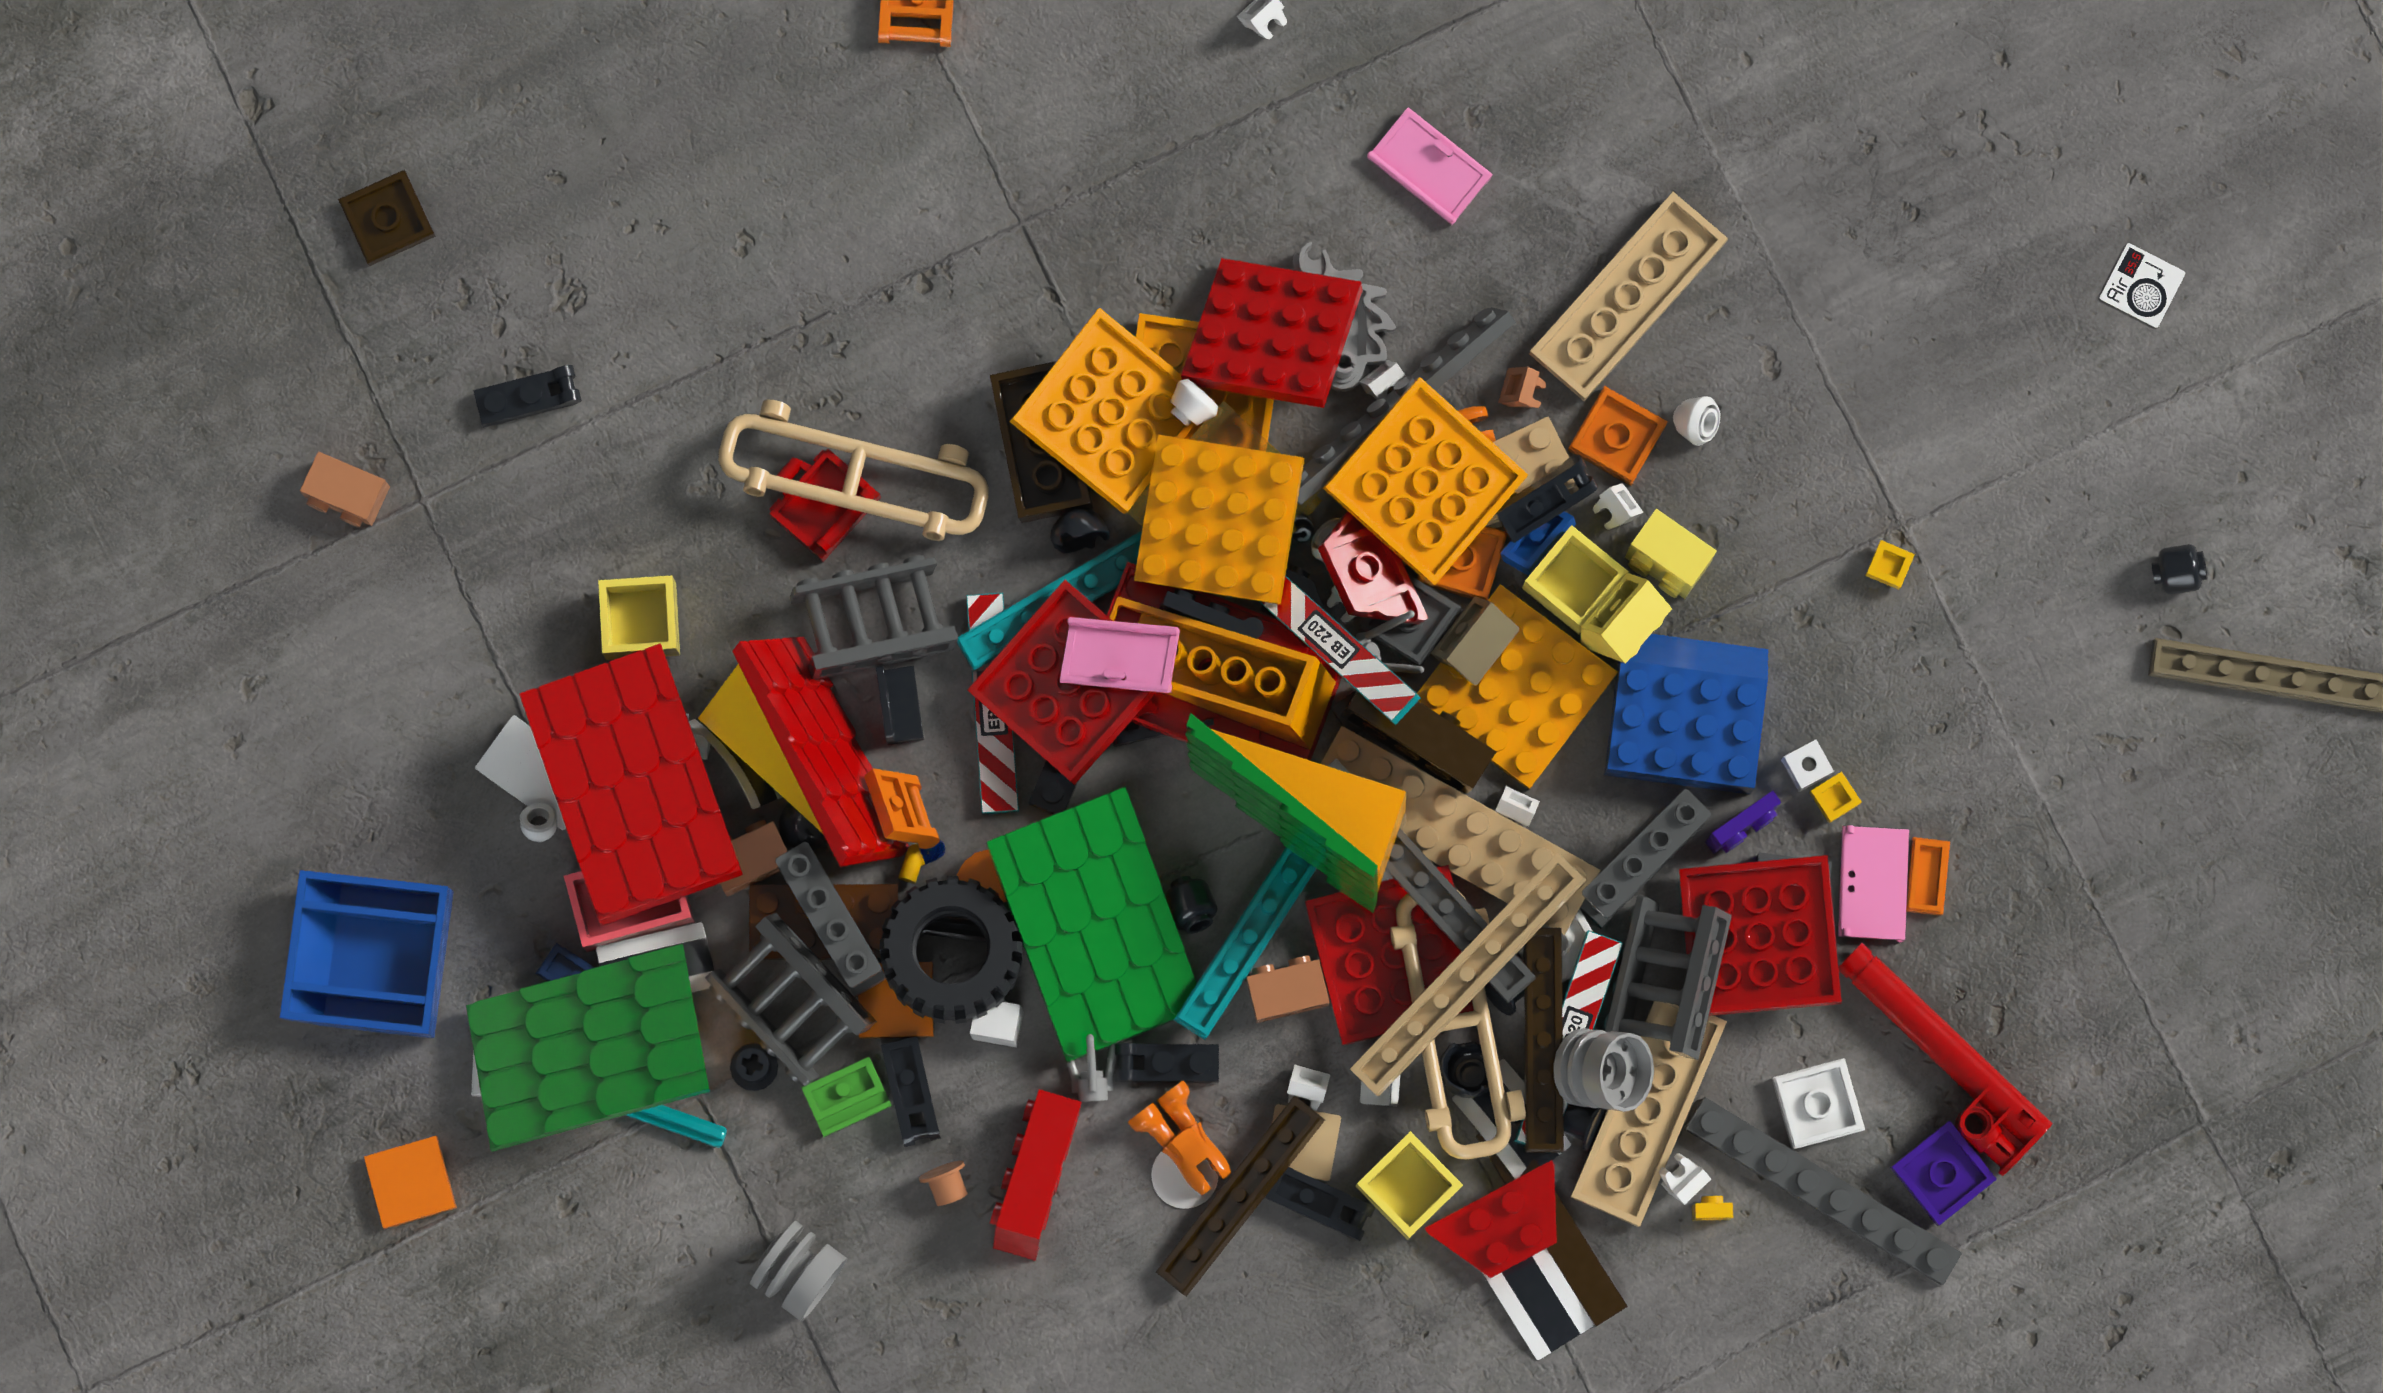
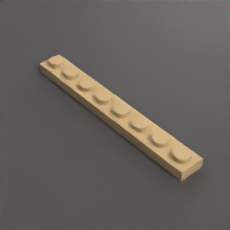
[1350,853,1586,1096]

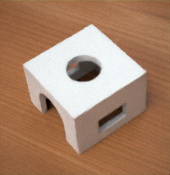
[1781,740,1834,792]

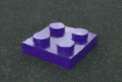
[1705,790,1782,854]
[1890,1121,1997,1226]

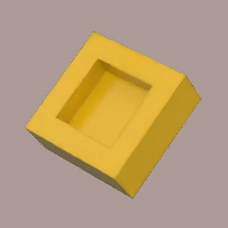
[1865,540,1915,590]
[1809,771,1862,824]
[1692,1196,1733,1221]

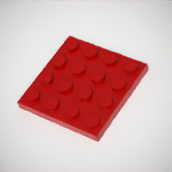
[1181,258,1363,408]
[967,580,1156,785]
[1679,855,1842,1016]
[1305,865,1474,1046]

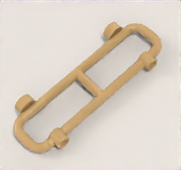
[718,400,989,541]
[1390,890,1526,1160]

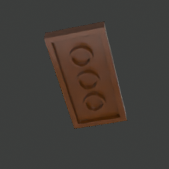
[749,884,898,960]

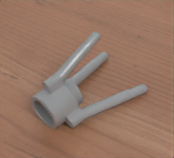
[1356,610,1424,673]
[1067,1034,1117,1102]

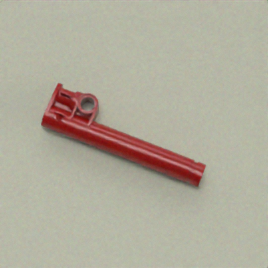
[1839,943,2053,1177]

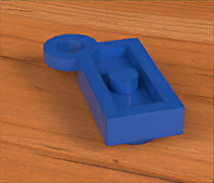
[1500,511,1576,576]

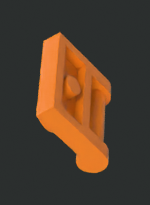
[878,0,954,47]
[864,768,940,849]

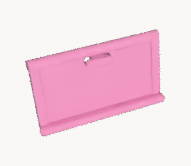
[1367,107,1493,225]
[1060,617,1180,693]
[1838,825,1909,943]

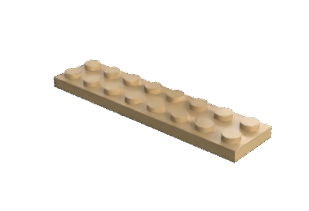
[1321,726,1601,935]

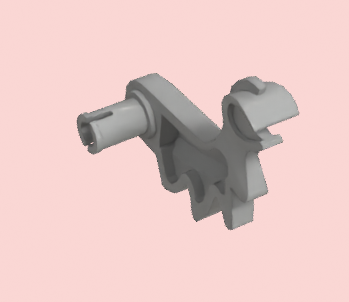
[1293,242,1396,392]

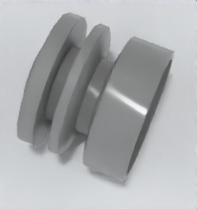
[1554,1028,1654,1112]
[749,1220,848,1322]

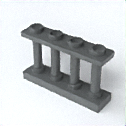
[790,555,958,680]
[1580,789,1711,929]
[775,842,886,998]
[1604,895,1732,1060]
[705,913,877,1086]

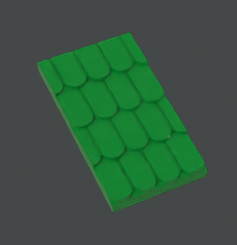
[1185,713,1406,913]
[986,787,1197,1064]
[466,944,710,1152]

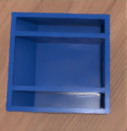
[1604,634,1768,794]
[280,870,454,1038]

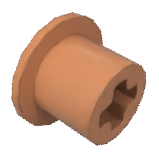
[919,1161,968,1206]

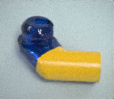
[898,840,946,884]

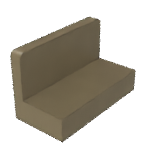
[1430,596,1519,685]

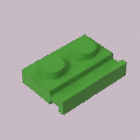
[801,1057,892,1137]

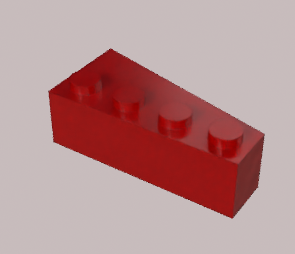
[990,1089,1082,1261]

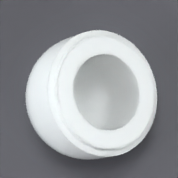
[520,803,557,842]

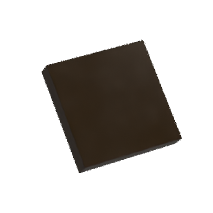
[338,169,436,266]

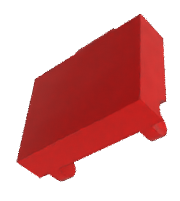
[769,449,881,562]

